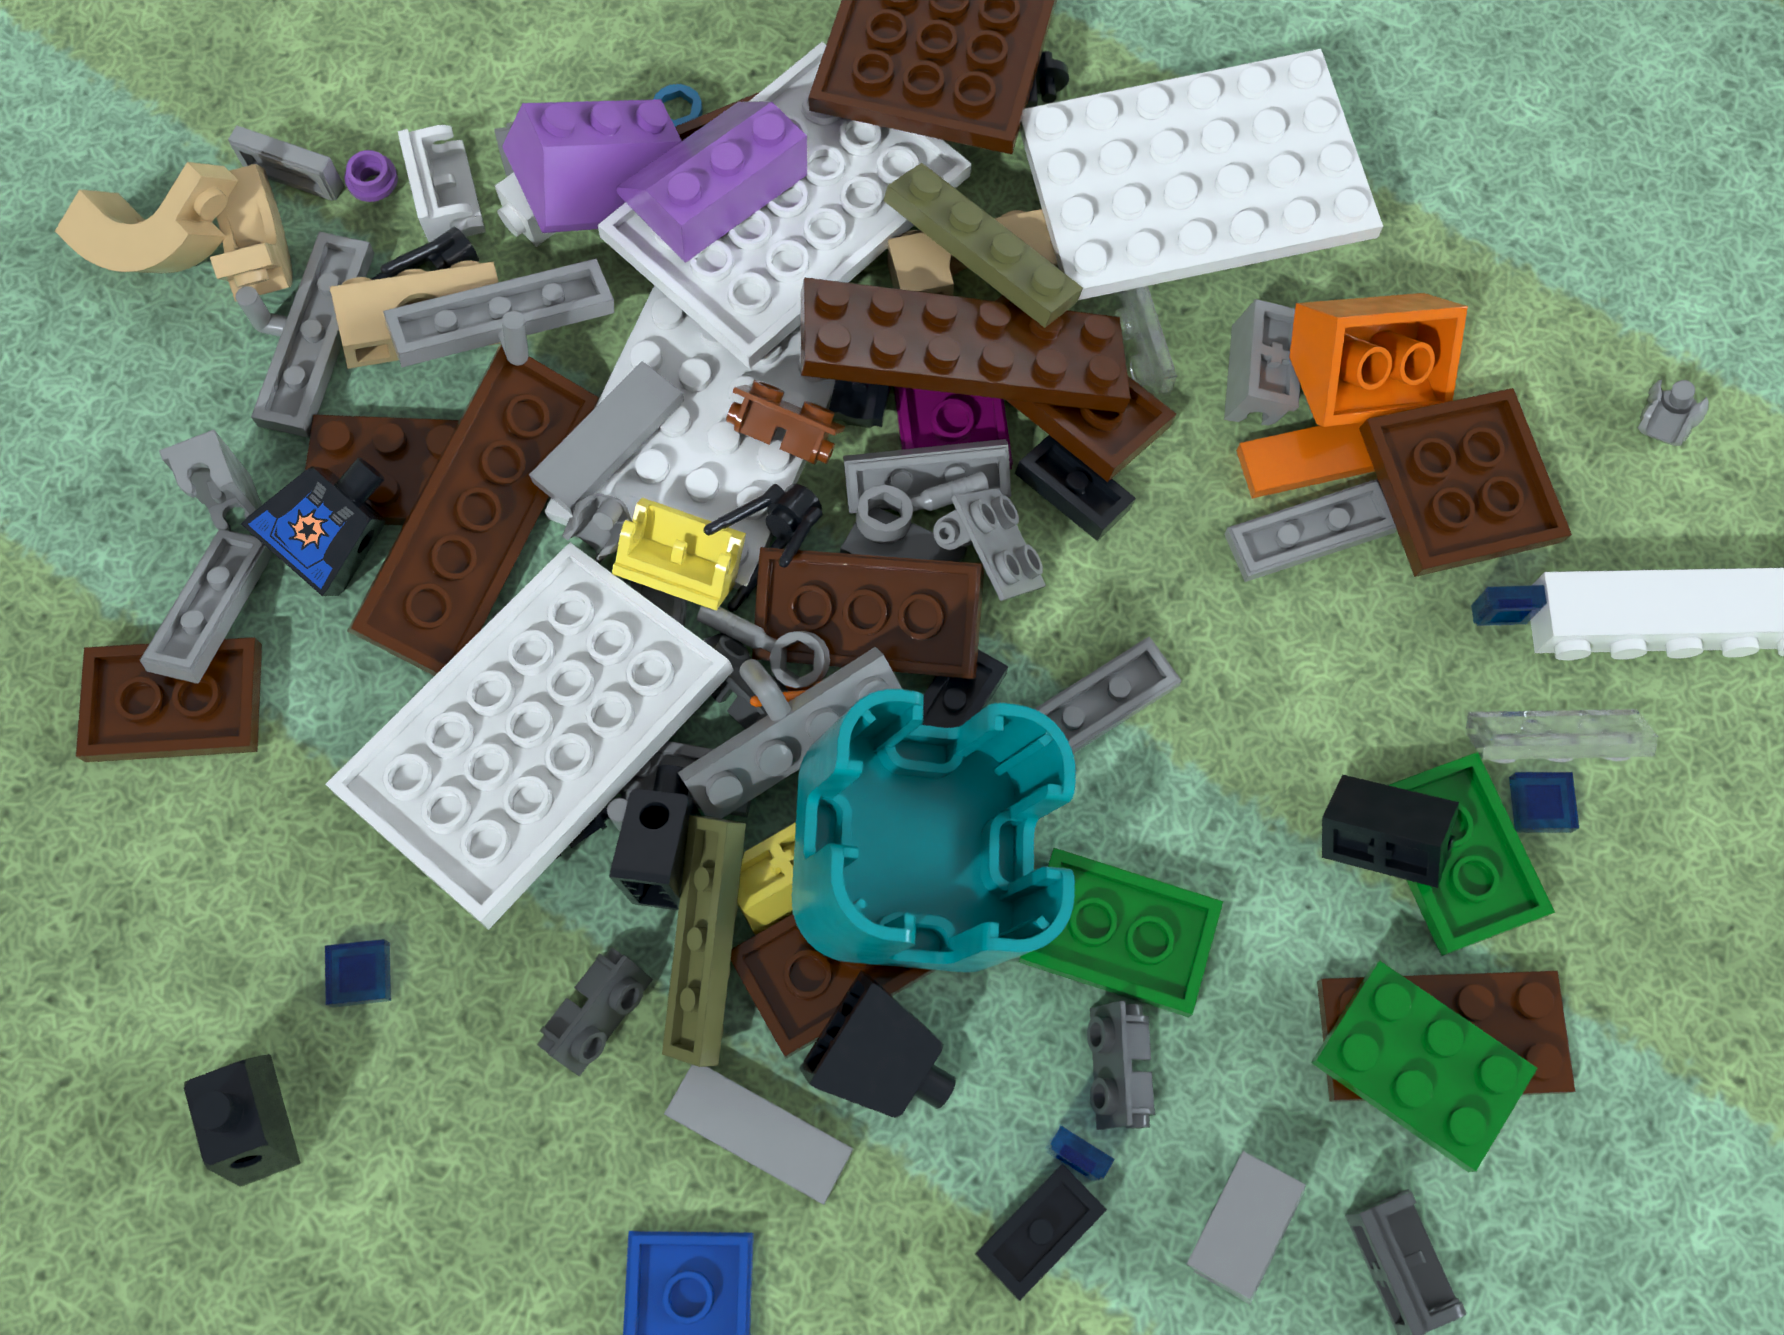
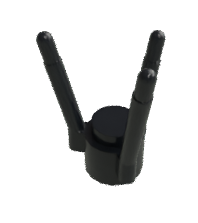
[370,227,479,280]
[703,484,823,612]

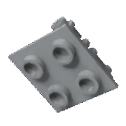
[933,488,1046,601]

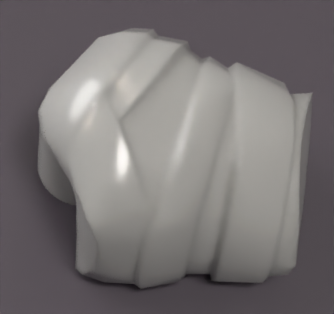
[1637,380,1709,446]
[562,493,633,563]

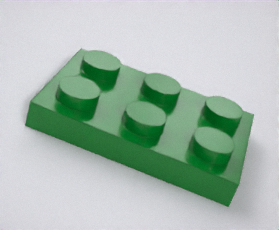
[1389,752,1555,957]
[1019,848,1223,1018]
[1311,960,1538,1173]

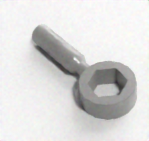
[856,472,989,544]
[697,606,830,688]

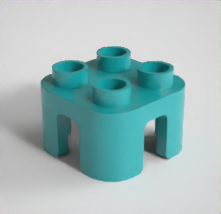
[792,689,1076,972]

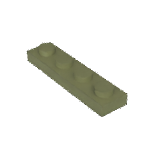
[883,163,1083,328]
[662,815,746,1067]

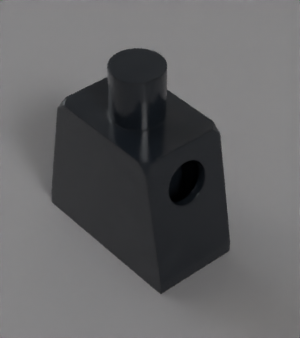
[609,765,702,911]
[799,970,956,1118]
[184,1054,301,1187]

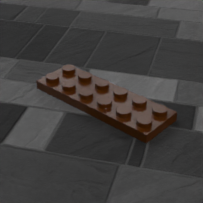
[801,277,1131,413]
[347,345,599,676]

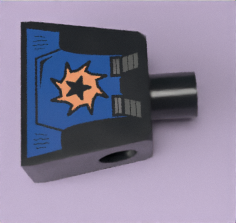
[241,457,385,596]

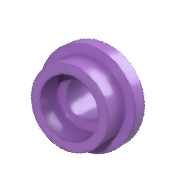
[344,150,398,202]

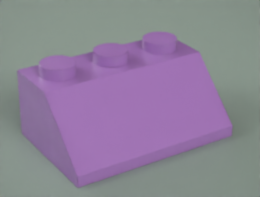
[502,99,682,233]
[616,101,807,263]

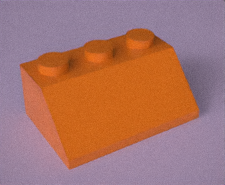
[1289,293,1468,427]

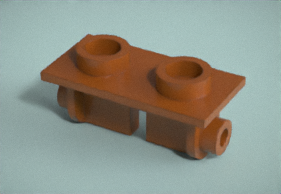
[726,380,845,465]

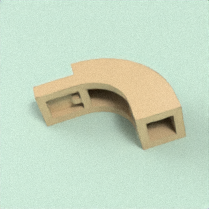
[55,162,239,273]
[210,164,293,302]

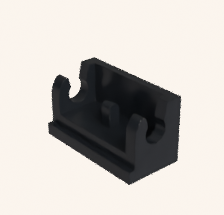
[1322,774,1459,888]

